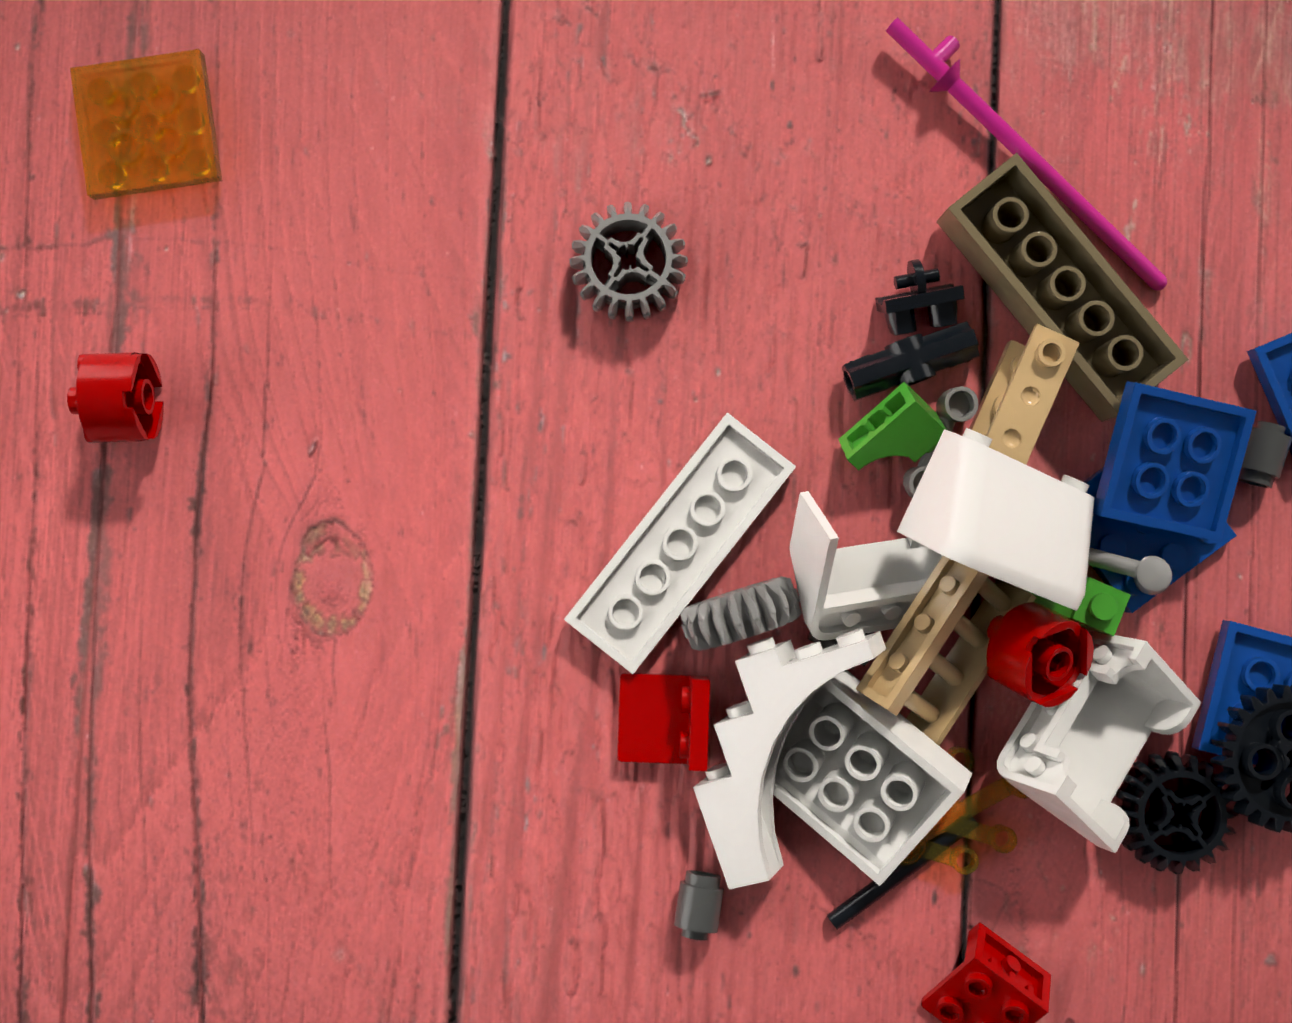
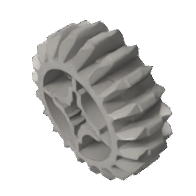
[570,201,688,322]
[680,576,802,651]

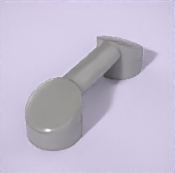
[903,386,979,498]
[1088,548,1172,595]

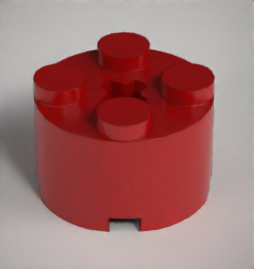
[67,352,164,443]
[986,602,1094,707]

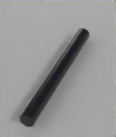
[827,811,978,930]

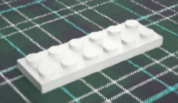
[564,413,796,674]

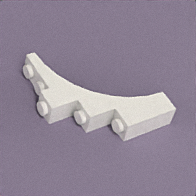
[693,629,886,890]

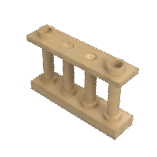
[969,324,1080,465]
[856,556,1036,746]

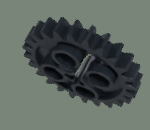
[1210,684,1292,833]

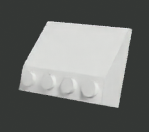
[773,670,972,886]

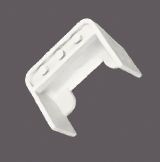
[789,491,971,641]

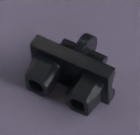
[875,259,965,335]

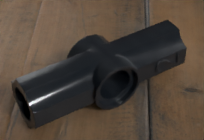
[842,321,980,401]

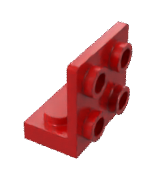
[617,673,710,771]
[921,922,1051,1023]

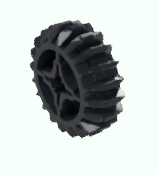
[1115,751,1239,874]

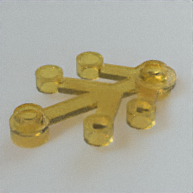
[900,746,1029,875]

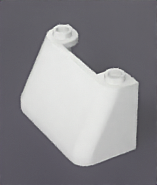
[897,428,1094,611]
[997,631,1202,853]

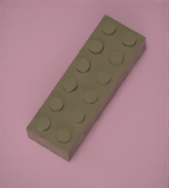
[937,153,1189,422]

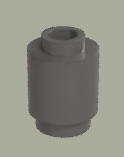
[1238,421,1292,488]
[674,870,724,940]

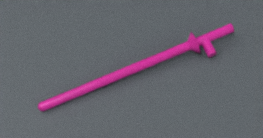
[886,17,1167,291]

